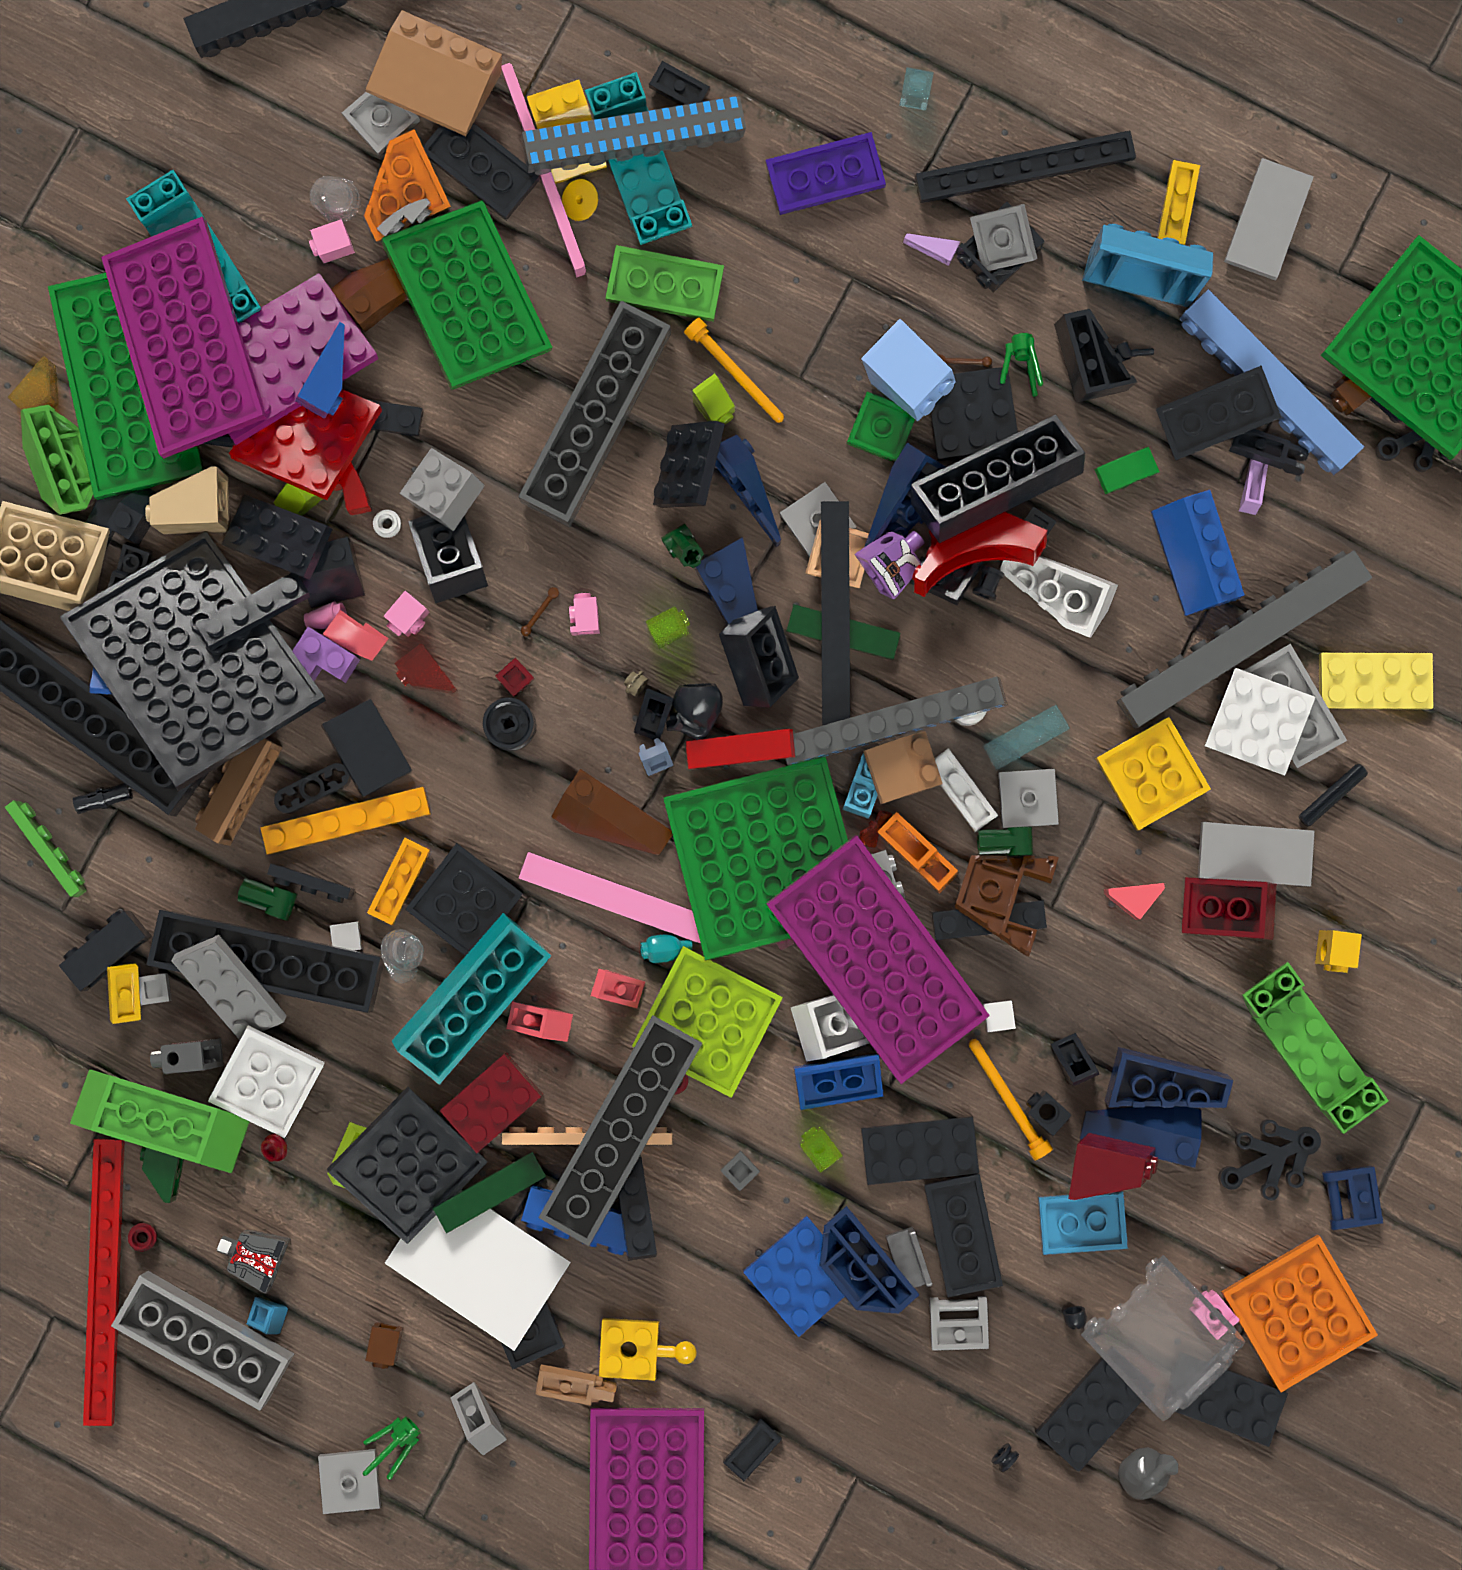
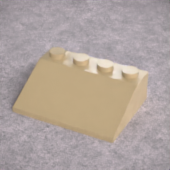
[0,501,110,611]

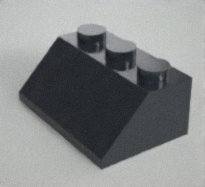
[719,606,799,708]

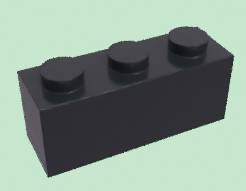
[59,910,152,992]

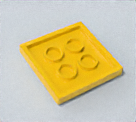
[1095,717,1211,831]

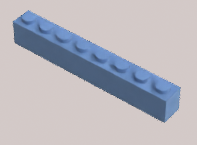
[1180,289,1364,475]

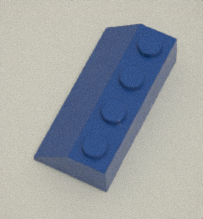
[1151,490,1244,616]

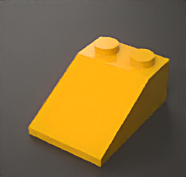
[527,80,607,184]

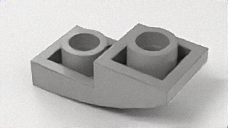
[377,199,431,237]

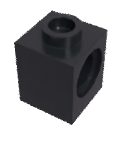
[1025,1091,1072,1136]

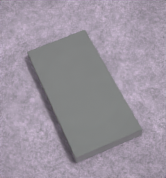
[1224,158,1314,280]
[1197,822,1314,887]

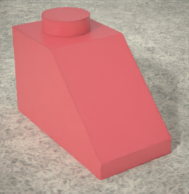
[506,1001,573,1042]

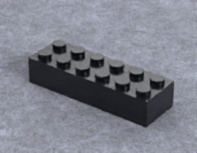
[911,414,1085,543]

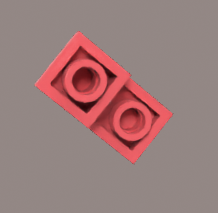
[323,610,389,661]

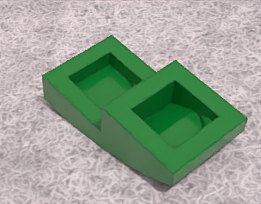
[1094,447,1160,495]

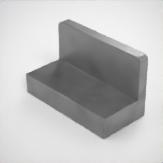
[885,1227,932,1288]

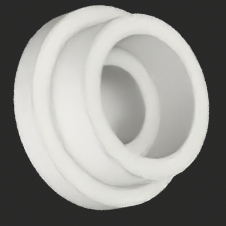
[373,510,401,538]

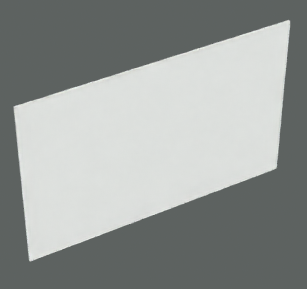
[385,1190,571,1351]

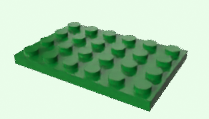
[381,200,553,390]

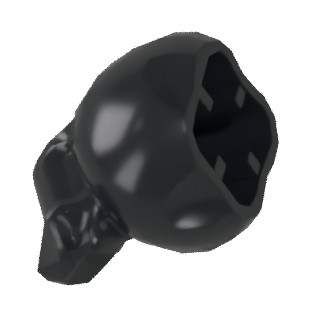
[666,683,723,740]

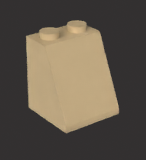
[146,467,230,534]

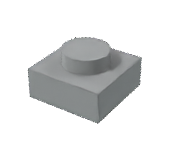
[139,973,172,1005]

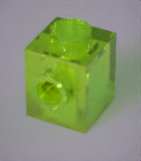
[799,1126,843,1173]

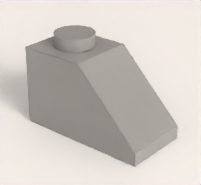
[450,1382,507,1455]

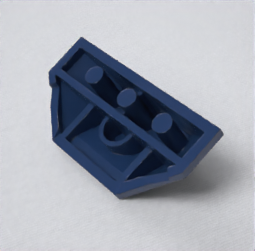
[819,1206,920,1314]

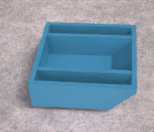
[1082,224,1213,307]

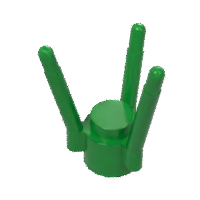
[1000,333,1043,397]
[363,1416,421,1480]

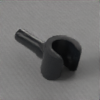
[1114,342,1154,362]

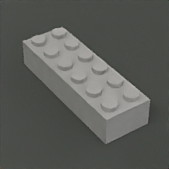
[111,1271,295,1411]

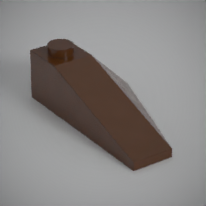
[331,258,408,333]

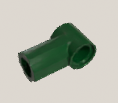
[661,523,704,568]
[977,827,1033,856]
[237,879,298,921]

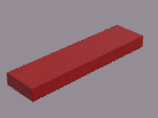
[686,729,795,769]

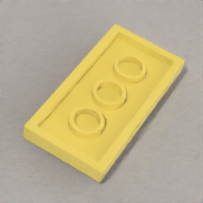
[1319,653,1433,710]

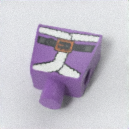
[854,531,924,599]

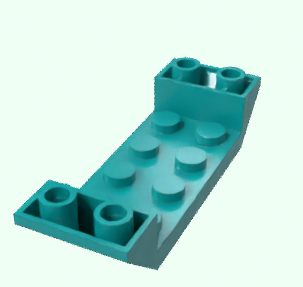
[585,72,692,245]
[126,170,262,323]

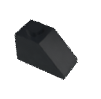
[105,488,157,546]

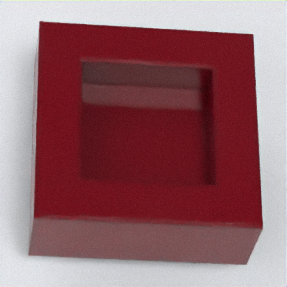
[495,657,535,698]

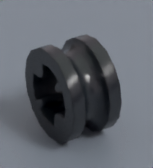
[991,1443,1019,1472]

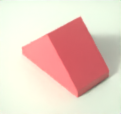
[1104,883,1165,920]

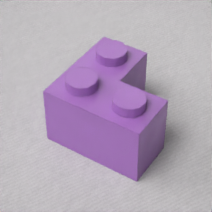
[292,627,360,683]

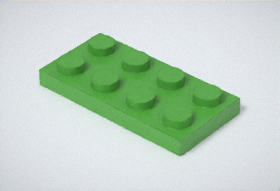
[605,245,724,322]

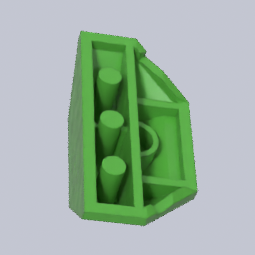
[21,405,93,515]

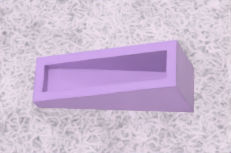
[903,234,960,266]
[1239,459,1268,515]

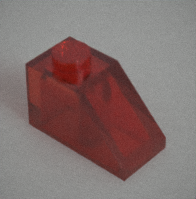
[394,644,458,694]

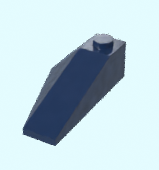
[715,435,781,547]
[865,443,946,547]
[1079,1106,1202,1168]

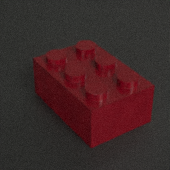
[440,1053,544,1153]

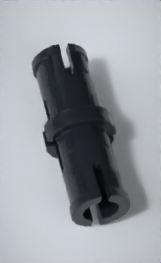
[73,783,133,814]

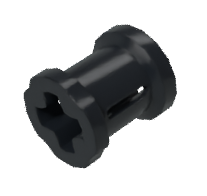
[972,566,1005,601]

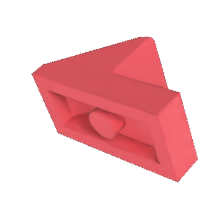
[590,969,645,1008]

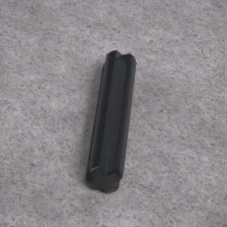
[1299,764,1368,827]

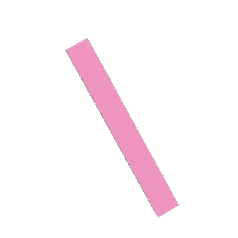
[501,63,586,278]
[519,852,700,943]

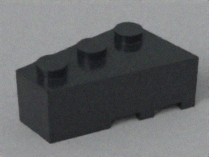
[1054,309,1137,403]

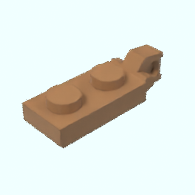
[536,1364,617,1406]

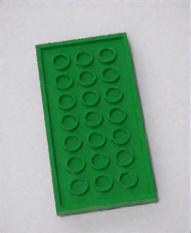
[48,273,204,500]

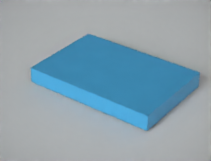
[1038,1191,1128,1255]

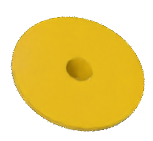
[562,179,598,221]

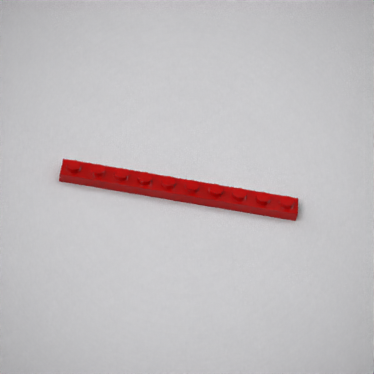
[83,1138,125,1426]

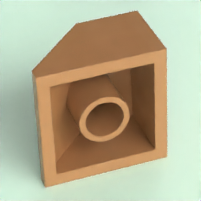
[863,731,943,804]

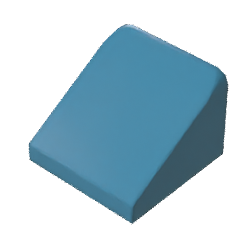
[246,1297,288,1334]

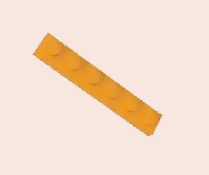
[260,787,431,855]

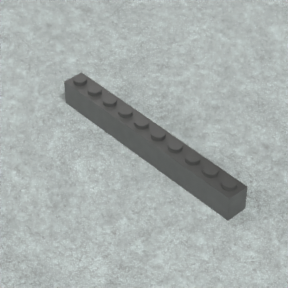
[1116,550,1372,729]

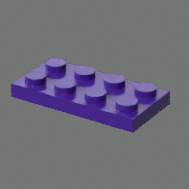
[765,132,886,215]

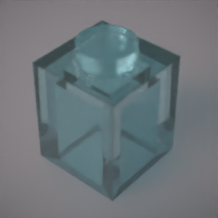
[899,67,934,110]

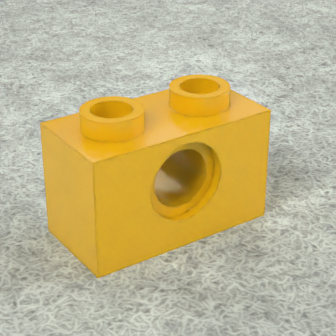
[1315,930,1362,973]

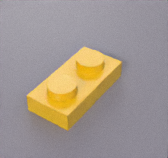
[107,963,141,1024]

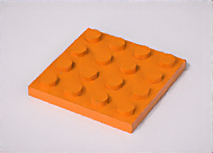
[1221,1235,1378,1392]

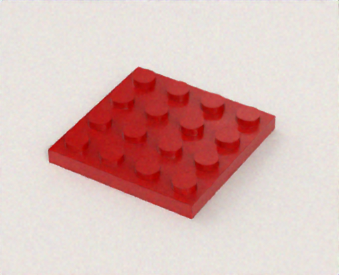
[229,389,382,500]

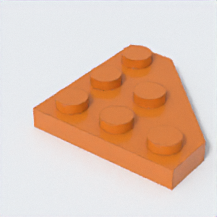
[364,129,451,242]

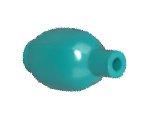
[640,935,692,963]

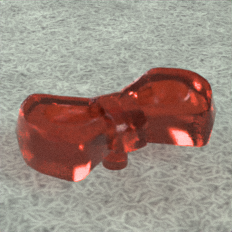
[859,811,893,848]

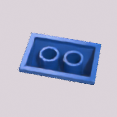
[793,1053,883,1110]

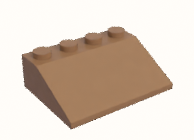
[366,10,502,136]

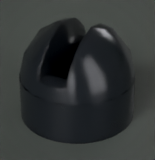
[1063,1306,1087,1330]

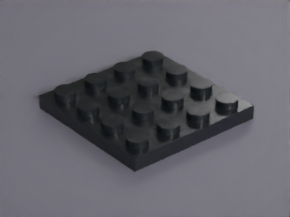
[327,1087,487,1244]

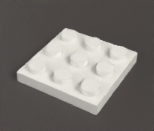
[1205,668,1316,776]
[208,1025,324,1138]

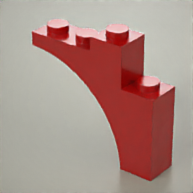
[912,512,1047,597]

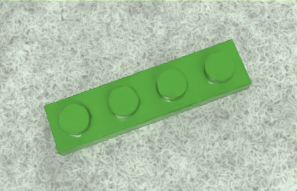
[5,800,87,898]

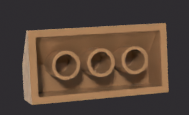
[195,738,283,846]

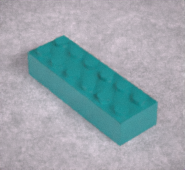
[392,913,552,1085]

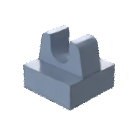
[638,738,674,776]

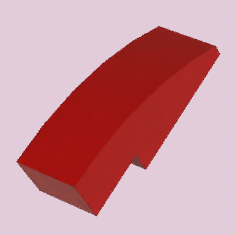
[334,462,372,516]

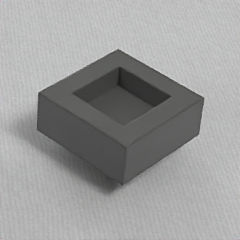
[720,1150,760,1191]

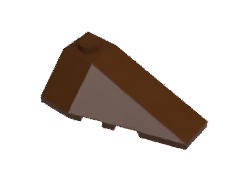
[551,769,673,856]

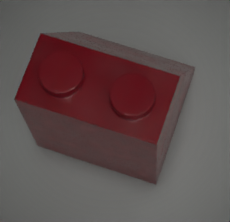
[1068,1133,1158,1200]

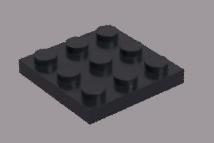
[930,367,1018,461]
[653,421,725,508]
[405,843,524,956]

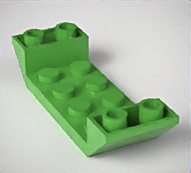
[1242,962,1389,1134]
[70,1069,250,1173]

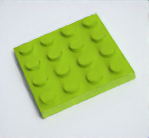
[632,946,783,1098]

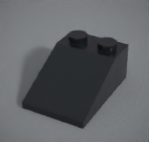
[408,515,488,603]

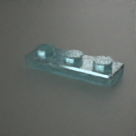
[983,705,1070,770]

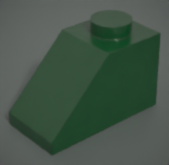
[140,1146,184,1203]

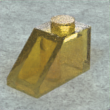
[7,356,59,411]

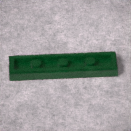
[786,604,901,661]
[432,1152,546,1234]

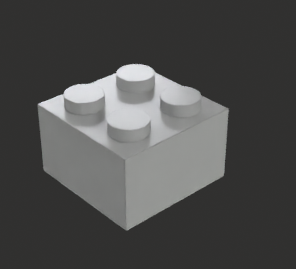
[400,448,485,531]

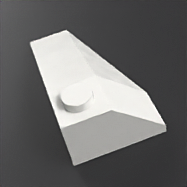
[1000,556,1118,638]

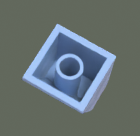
[861,319,956,421]

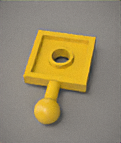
[599,1318,697,1381]

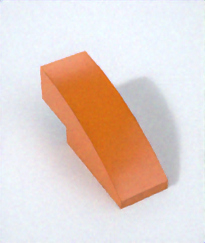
[878,812,959,894]

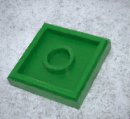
[846,391,915,463]

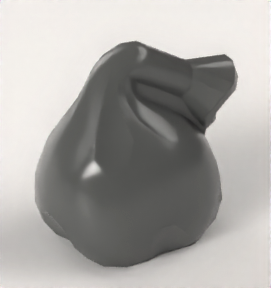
[1118,1447,1179,1500]

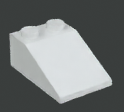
[790,995,869,1062]

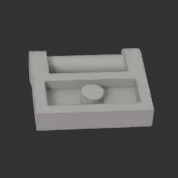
[929,1296,989,1350]

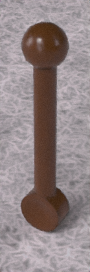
[938,354,992,367]
[520,587,559,636]

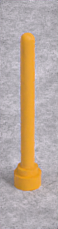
[684,317,784,423]
[969,1039,1053,1161]

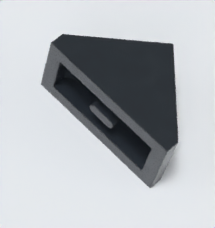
[634,689,674,740]
[1050,1033,1100,1086]

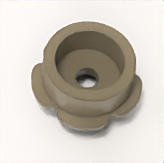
[624,671,649,697]

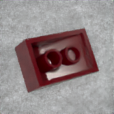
[1182,877,1277,940]

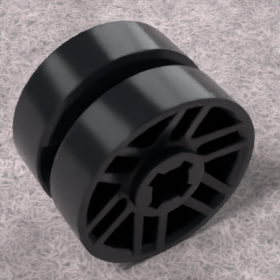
[483,698,536,751]

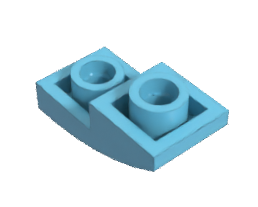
[842,754,877,819]

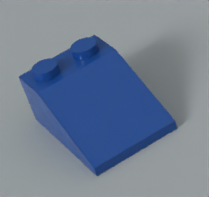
[295,322,345,419]

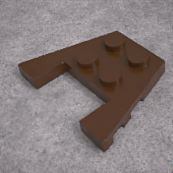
[955,855,1059,956]

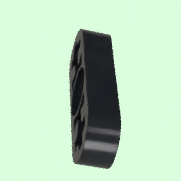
[274,763,351,814]

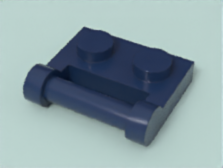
[1322,1166,1383,1230]

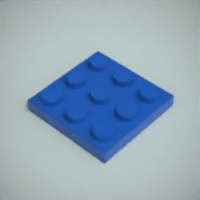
[743,1215,844,1337]

